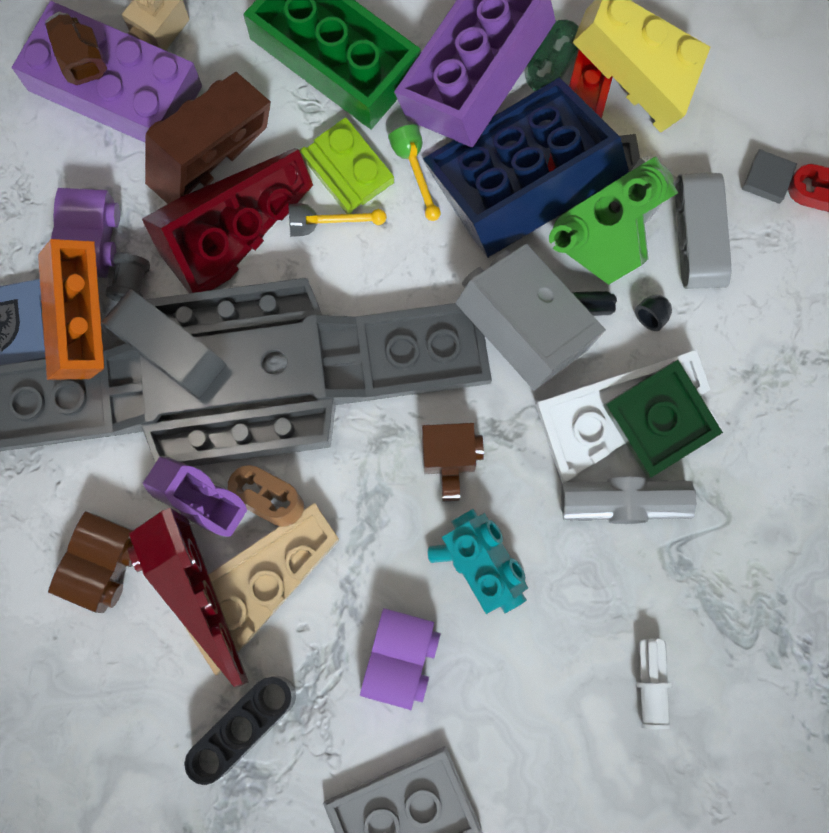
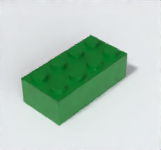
[243,0,421,130]

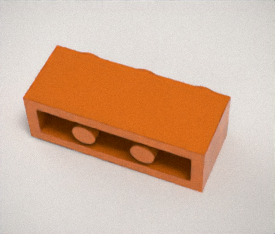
[38,239,104,380]

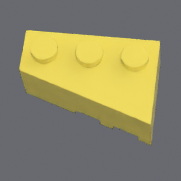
[573,0,711,133]

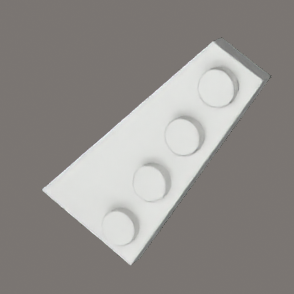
[535,350,710,483]

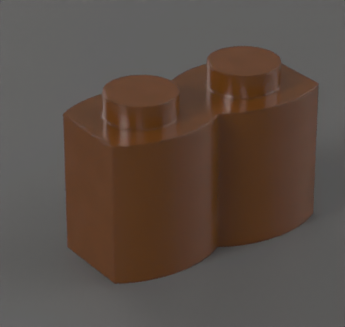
[48,511,133,613]

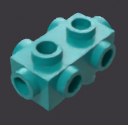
[428,509,529,614]

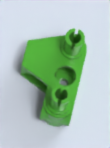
[549,156,678,285]

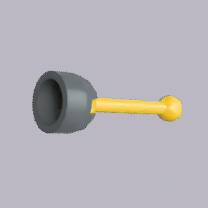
[289,203,387,237]

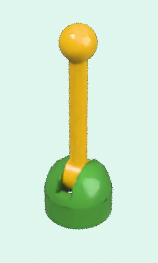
[388,124,441,221]

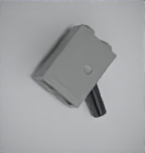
[456,243,617,391]

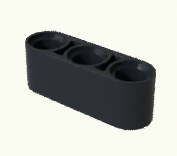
[184,676,296,785]

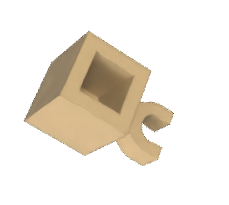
[121,0,190,50]

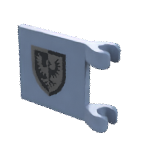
[0,278,45,365]

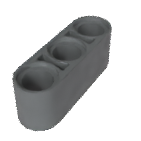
[101,289,227,399]

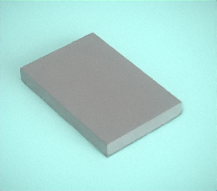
[323,746,483,833]

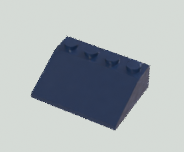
[422,77,629,258]

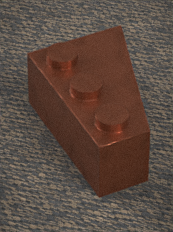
[145,72,271,204]

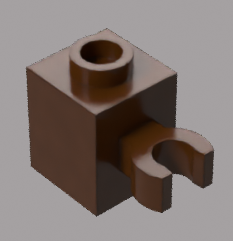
[422,423,484,502]

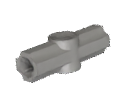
[561,476,697,524]

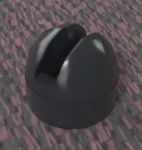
[635,295,672,331]

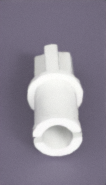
[636,639,672,729]

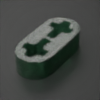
[525,19,579,91]

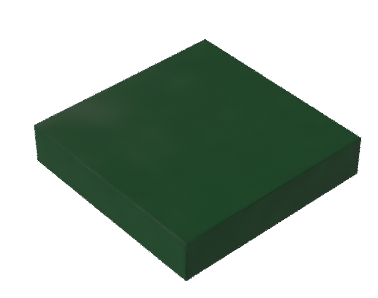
[602,360,723,478]

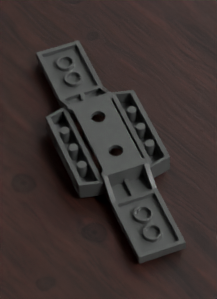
[0,278,492,467]

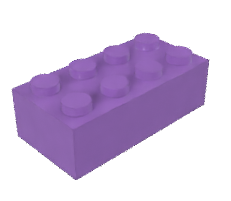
[11,0,202,143]
[394,0,556,148]

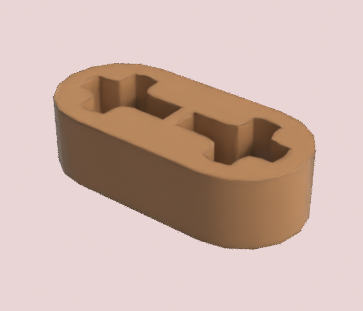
[228,465,304,527]

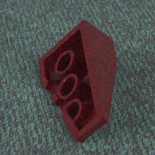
[142,148,313,293]
[128,508,249,687]

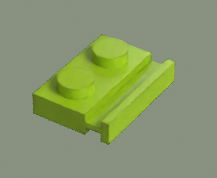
[299,117,394,214]

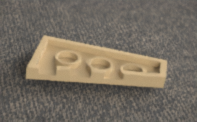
[182,503,339,675]

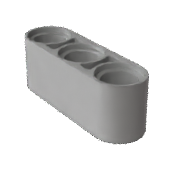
[675,173,732,289]

